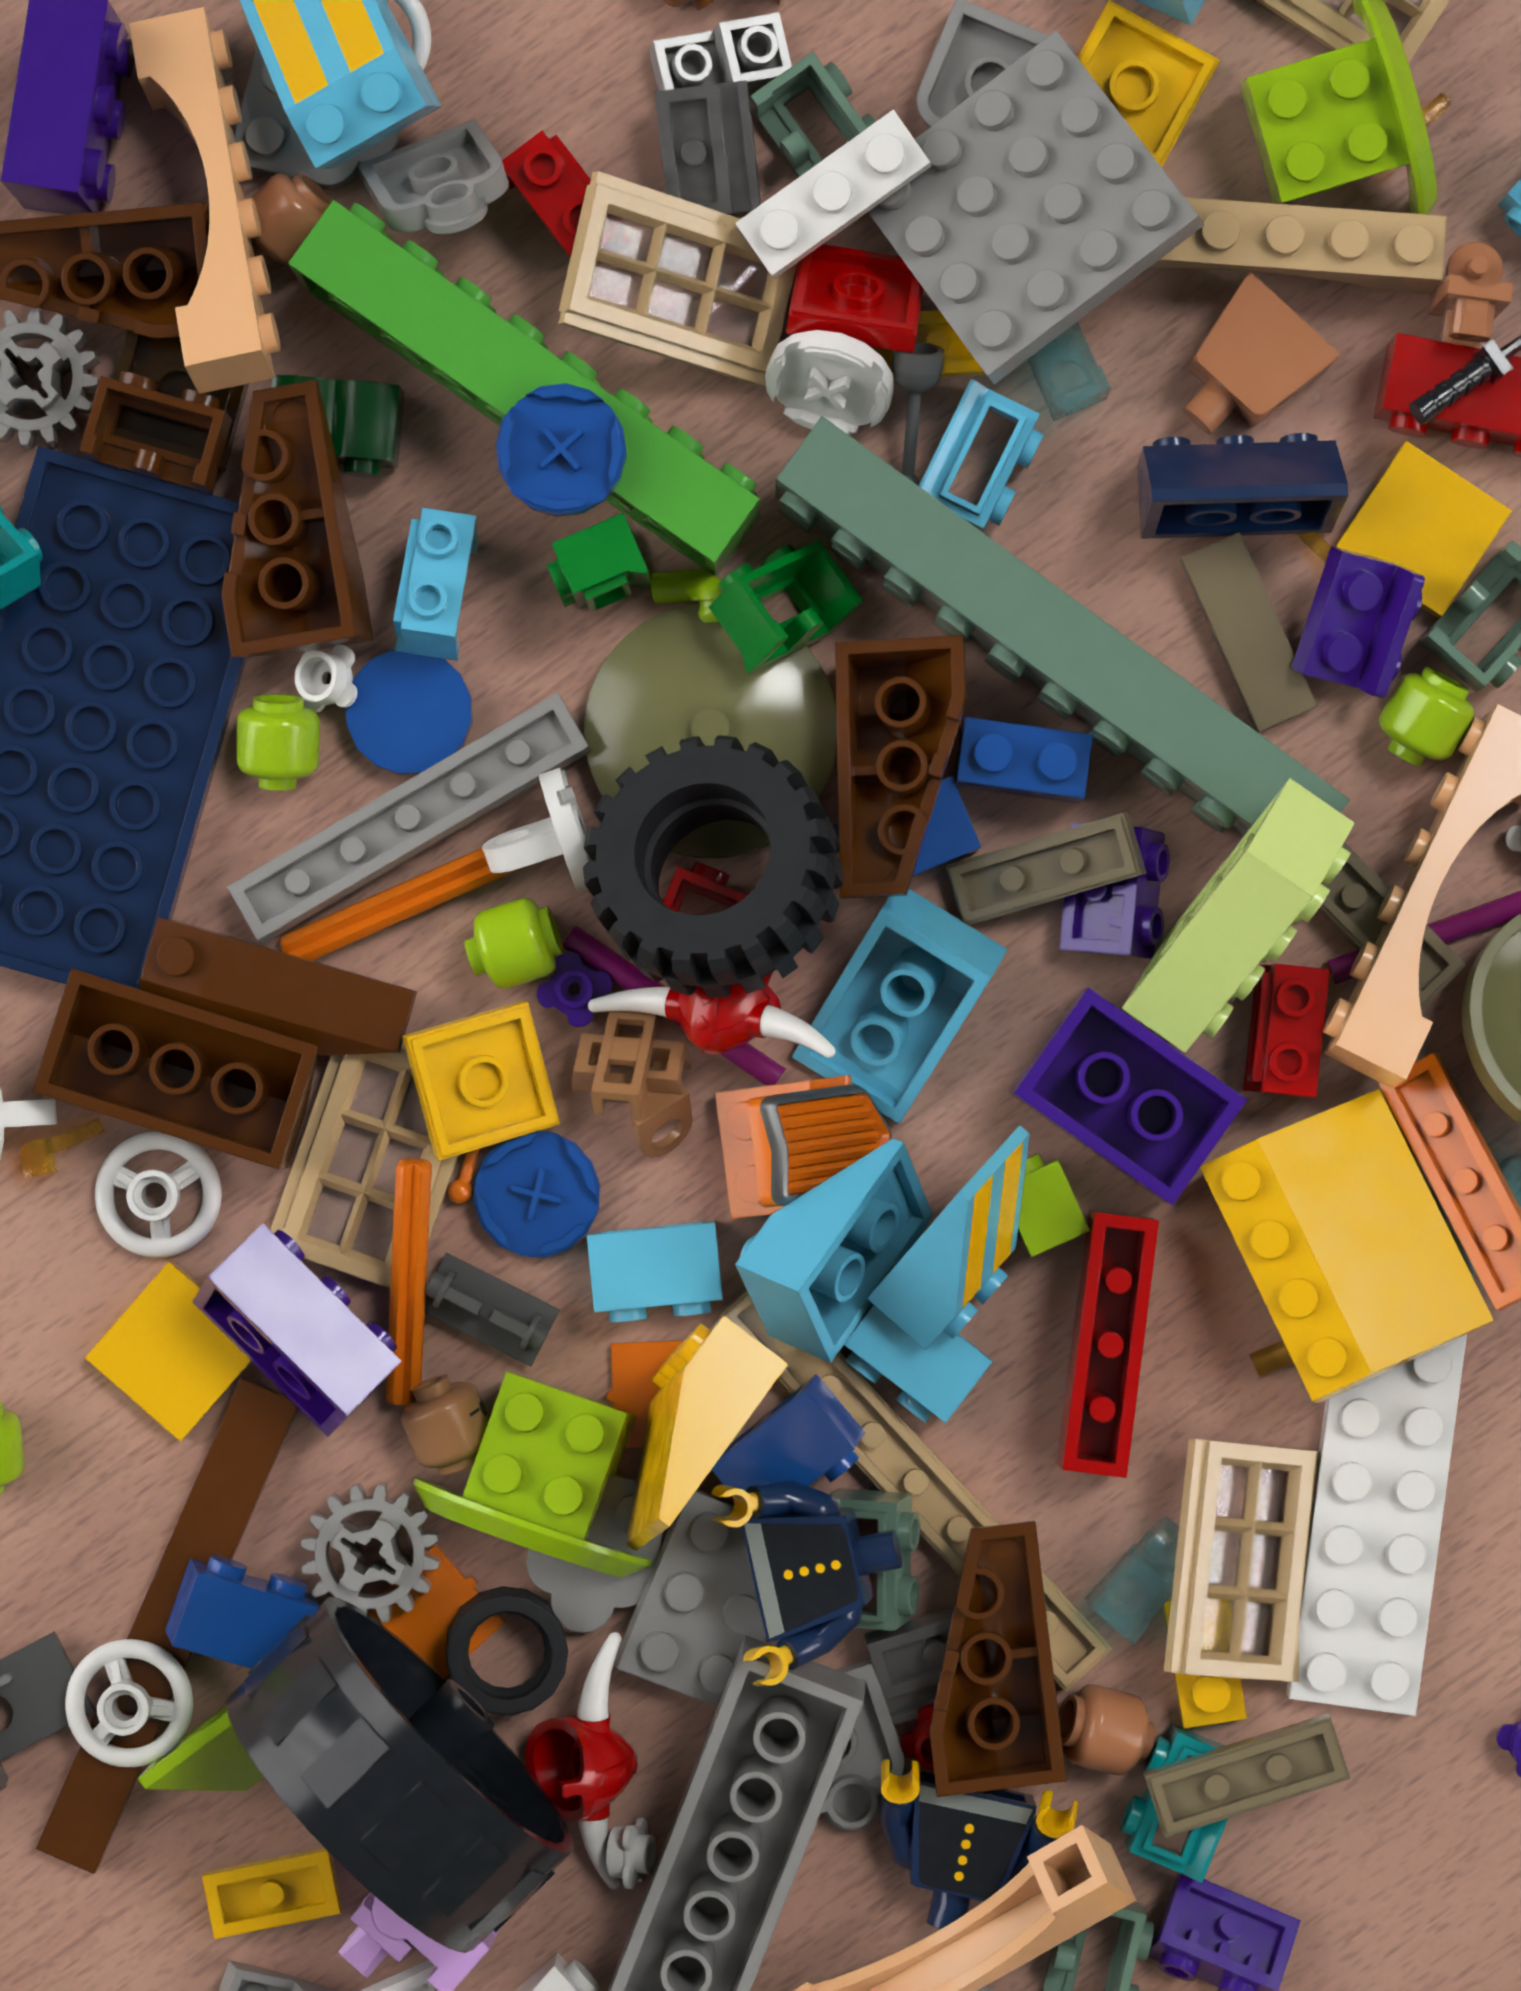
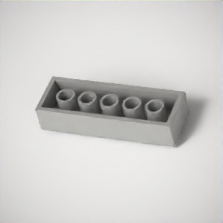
[608,1635,866,1991]

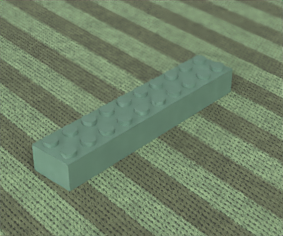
[775,416,1350,837]

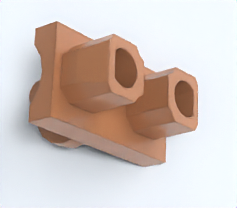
[1428,242,1514,349]

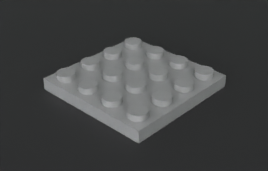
[868,31,1204,384]

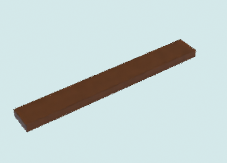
[36,1377,298,1874]

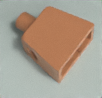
[1183,272,1340,435]

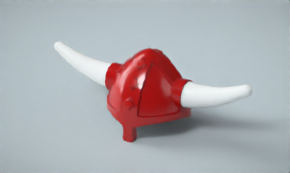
[588,982,836,1058]
[525,1632,638,1889]

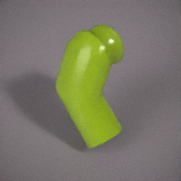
[651,569,722,623]

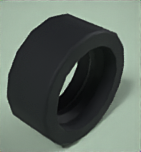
[445,1586,568,1716]

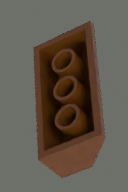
[32,968,320,1170]

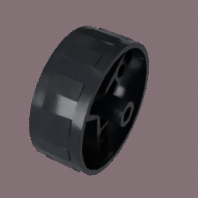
[226,1597,573,1953]

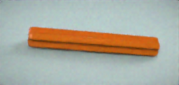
[279,848,516,960]
[385,1158,432,1406]

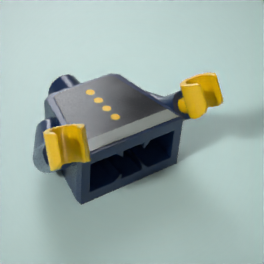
[711,1481,902,1687]
[880,1759,1079,1929]

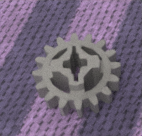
[0,307,100,450]
[301,1482,441,1623]

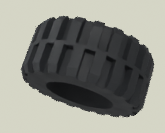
[583,735,843,998]

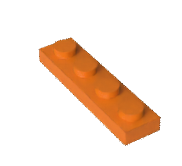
[1378,1053,1521,1311]

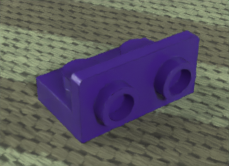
[1291,546,1425,698]
[1059,823,1170,959]
[1148,1873,1301,1991]

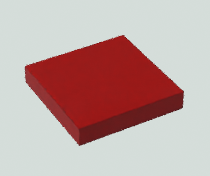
[786,244,923,353]

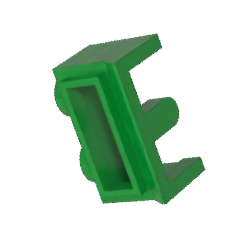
[546,513,652,613]
[709,540,863,674]

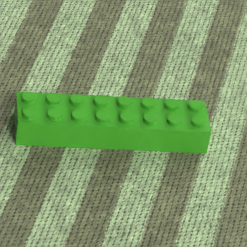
[288,200,760,576]

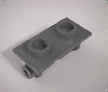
[425,1252,560,1367]

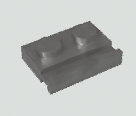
[654,80,762,214]
[864,1607,954,1725]

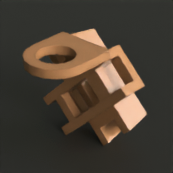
[572,1011,693,1158]

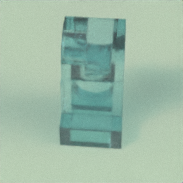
[1027,322,1111,421]
[1085,1516,1179,1645]

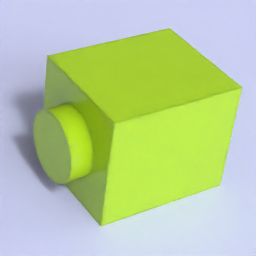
[1018,1153,1090,1257]

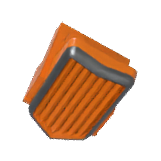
[715,1075,892,1219]

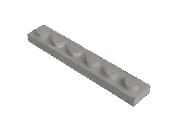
[227,692,592,944]

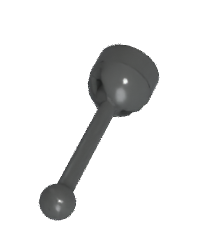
[892,342,945,486]

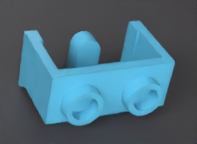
[919,379,1044,532]
[393,507,479,661]

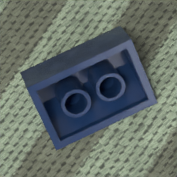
[1137,433,1349,539]

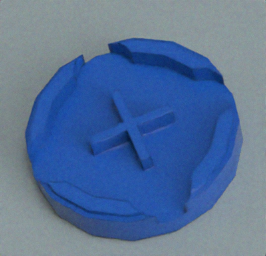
[496,383,627,517]
[346,649,473,775]
[473,1131,601,1258]

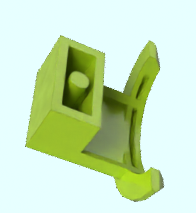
[1239,0,1437,215]
[413,1371,653,1578]

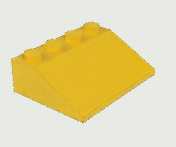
[1200,1089,1494,1404]
[626,1315,788,1551]

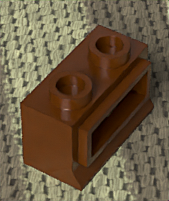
[79,371,232,495]

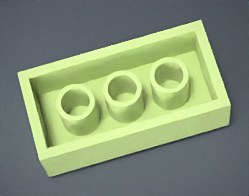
[1122,778,1355,1053]

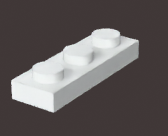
[735,109,931,279]

